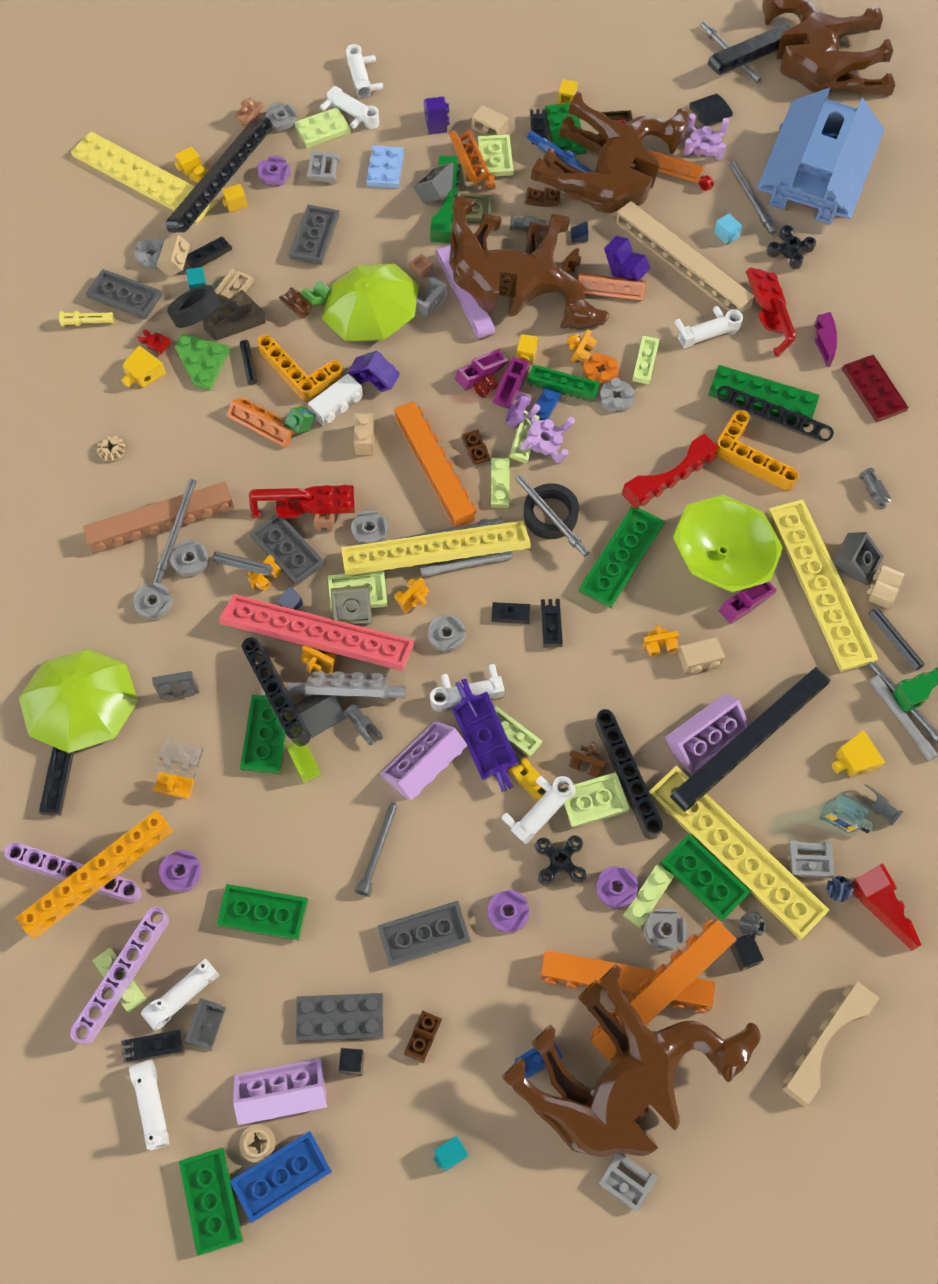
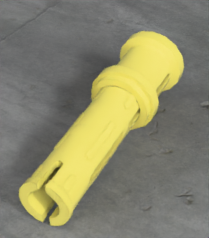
[59,311,114,327]

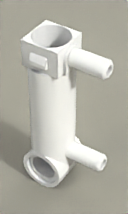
[346,44,383,98]
[320,86,380,129]
[674,306,743,349]
[430,664,505,712]
[502,776,576,845]
[141,958,220,1031]
[129,1059,170,1151]

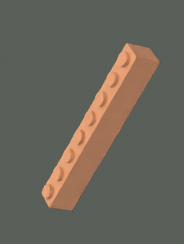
[83,481,234,553]

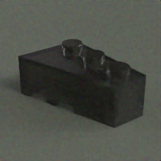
[203,290,266,341]

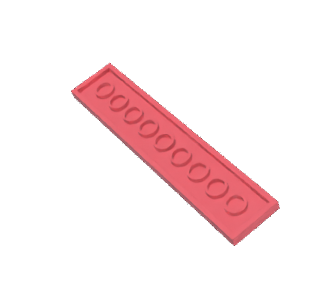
[219,594,414,671]

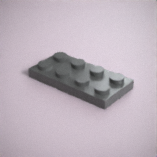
[289,205,340,265]
[86,269,163,320]
[250,515,325,586]
[377,900,470,967]
[296,993,384,1042]

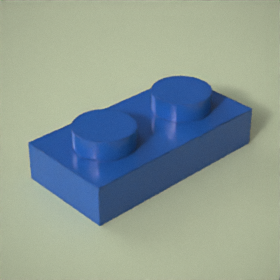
[536,387,561,420]
[514,1042,563,1079]

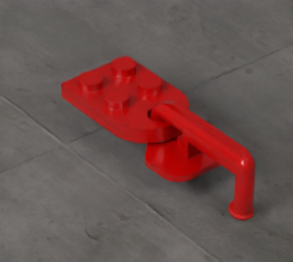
[746,267,796,357]
[249,485,355,518]

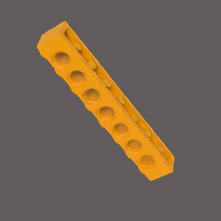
[16,810,174,940]

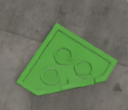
[175,333,230,391]

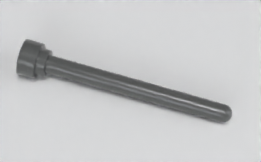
[354,803,397,897]

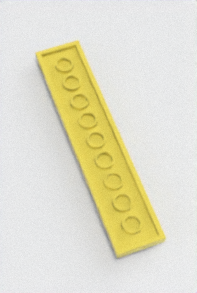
[71,131,217,224]
[768,499,878,672]
[341,521,531,576]
[649,766,829,941]

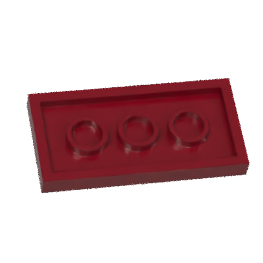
[842,354,909,423]

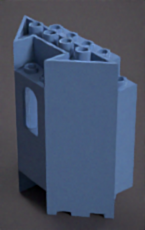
[757,88,885,225]

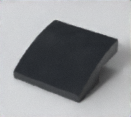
[689,93,733,126]

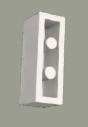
[308,374,363,426]

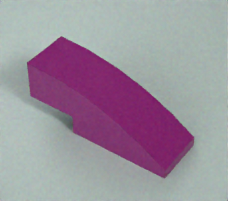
[814,312,837,367]
[455,349,509,391]
[492,357,530,409]
[718,582,777,624]

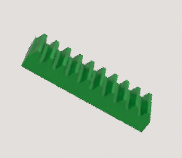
[528,364,600,402]

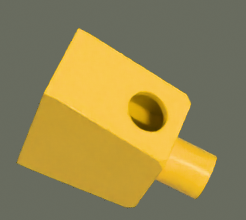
[121,345,166,387]
[831,730,885,778]

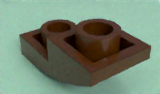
[524,187,561,207]
[560,248,582,274]
[461,429,491,465]
[404,1010,442,1064]

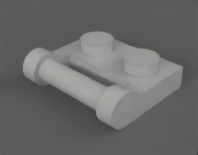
[307,152,340,184]
[788,840,834,878]
[598,1153,658,1212]

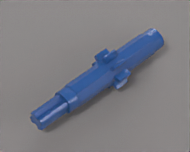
[526,131,593,172]

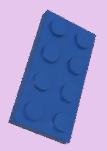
[230,1131,332,1223]

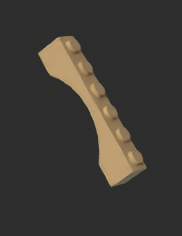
[782,981,879,1106]

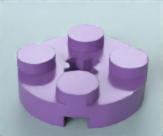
[257,156,290,186]
[505,392,531,428]
[159,850,202,892]
[596,866,638,909]
[488,890,529,934]

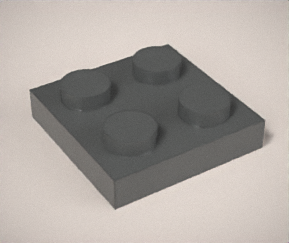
[152,671,200,700]

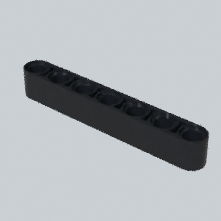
[707,24,790,75]
[716,386,834,443]
[242,637,311,746]
[595,709,663,839]

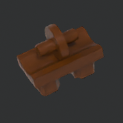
[279,287,313,319]
[569,742,606,777]

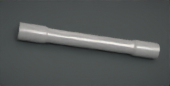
[419,551,512,578]
[869,675,938,762]

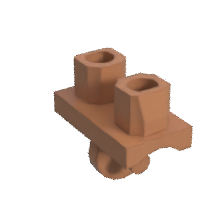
[235,98,263,127]

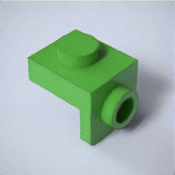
[301,281,330,305]

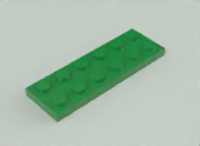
[708,365,820,426]
[578,506,665,609]

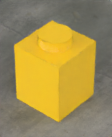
[558,79,578,104]
[175,146,202,176]
[221,184,248,213]
[516,334,538,364]

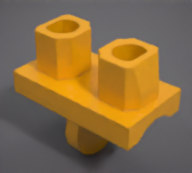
[567,329,597,363]
[248,555,281,591]
[394,577,429,614]
[642,624,679,657]
[300,645,337,673]
[153,772,195,799]

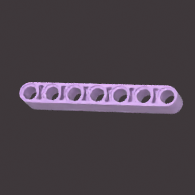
[436,245,495,339]
[4,842,142,904]
[70,907,169,1045]

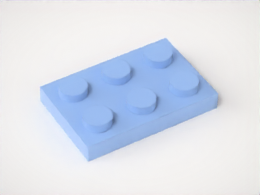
[367,145,404,188]

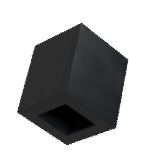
[730,935,764,971]
[338,1048,365,1076]

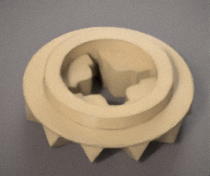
[96,435,126,462]
[239,1124,275,1163]

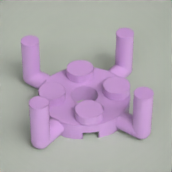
[683,114,729,161]
[520,404,575,464]

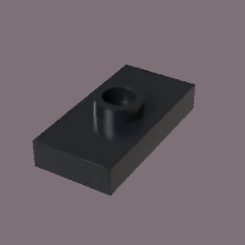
[491,602,530,624]

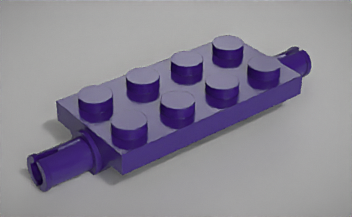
[451,679,519,792]

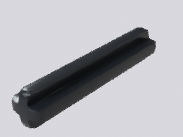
[240,340,257,385]

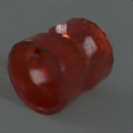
[473,374,498,398]

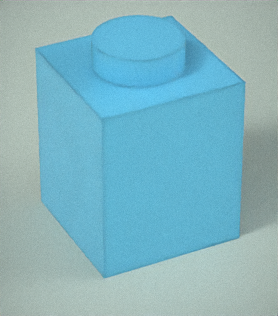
[714,214,742,245]

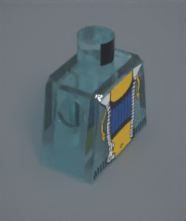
[819,793,873,834]

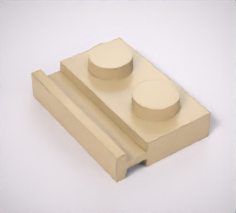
[215,268,254,305]

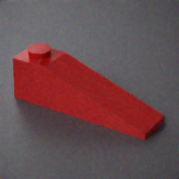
[851,863,922,951]

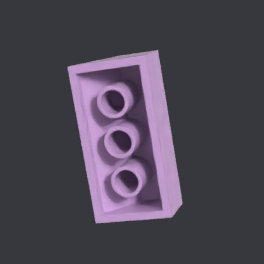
[665,694,749,775]
[380,720,467,800]
[233,1058,327,1125]

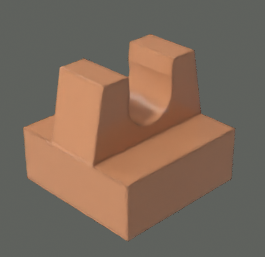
[409,254,433,279]
[313,514,335,532]

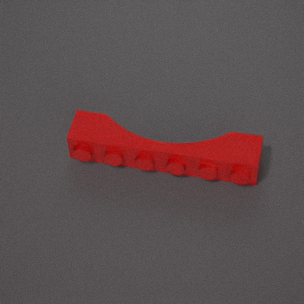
[621,433,719,509]

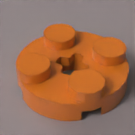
[583,352,618,387]

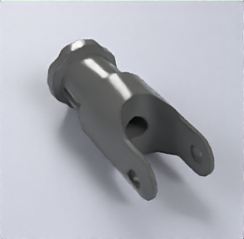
[510,215,547,231]
[859,468,891,509]
[344,703,383,745]
[855,784,903,826]

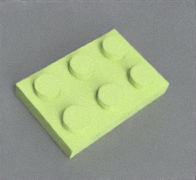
[294,107,351,148]
[478,135,514,177]
[328,570,388,612]
[560,772,630,829]

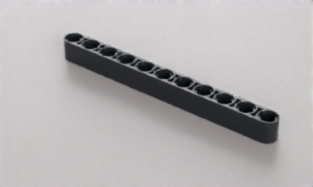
[166,117,272,233]
[670,667,831,812]

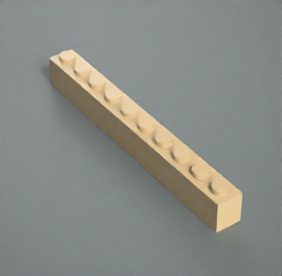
[616,201,755,315]

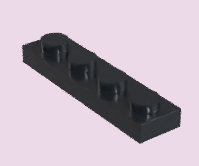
[39,747,74,816]

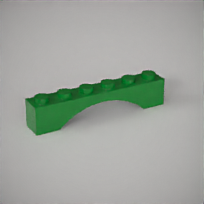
[430,155,461,243]
[893,667,938,713]

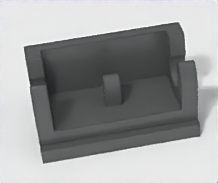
[185,998,226,1051]

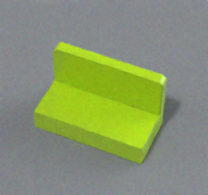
[285,741,321,784]

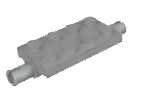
[287,671,406,699]

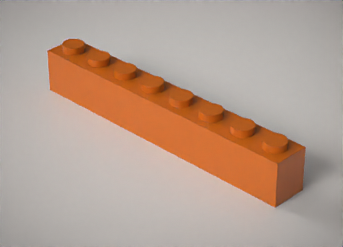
[394,401,477,527]
[590,918,737,1061]
[540,950,716,1013]

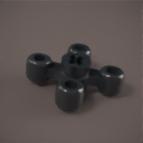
[767,225,816,269]
[535,835,587,886]

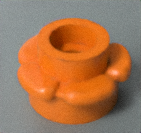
[485,174,496,190]

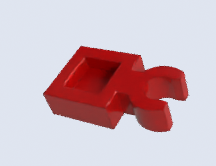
[138,329,171,355]

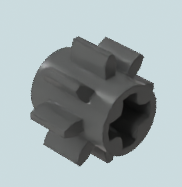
[739,911,766,939]

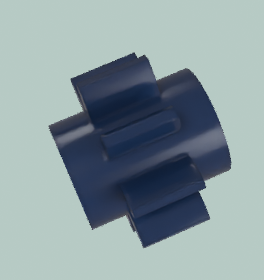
[826,876,854,902]

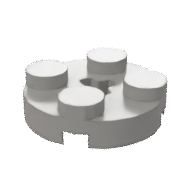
[265,102,297,132]
[135,238,164,269]
[599,378,635,413]
[351,510,388,545]
[170,540,209,578]
[133,583,173,621]
[428,615,466,654]
[644,908,687,951]

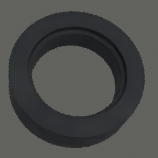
[167,285,220,328]
[523,483,579,539]

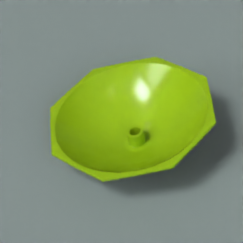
[322,264,419,341]
[673,495,783,593]
[19,648,138,753]

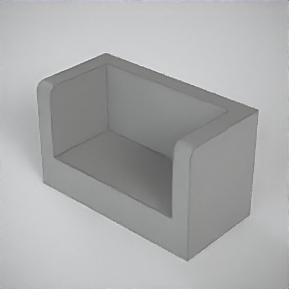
[416,276,448,318]

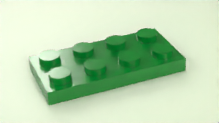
[545,103,587,155]
[240,694,286,774]
[660,834,751,922]
[216,884,308,941]
[178,1147,244,1256]

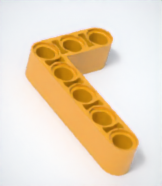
[257,334,344,402]
[716,410,799,491]

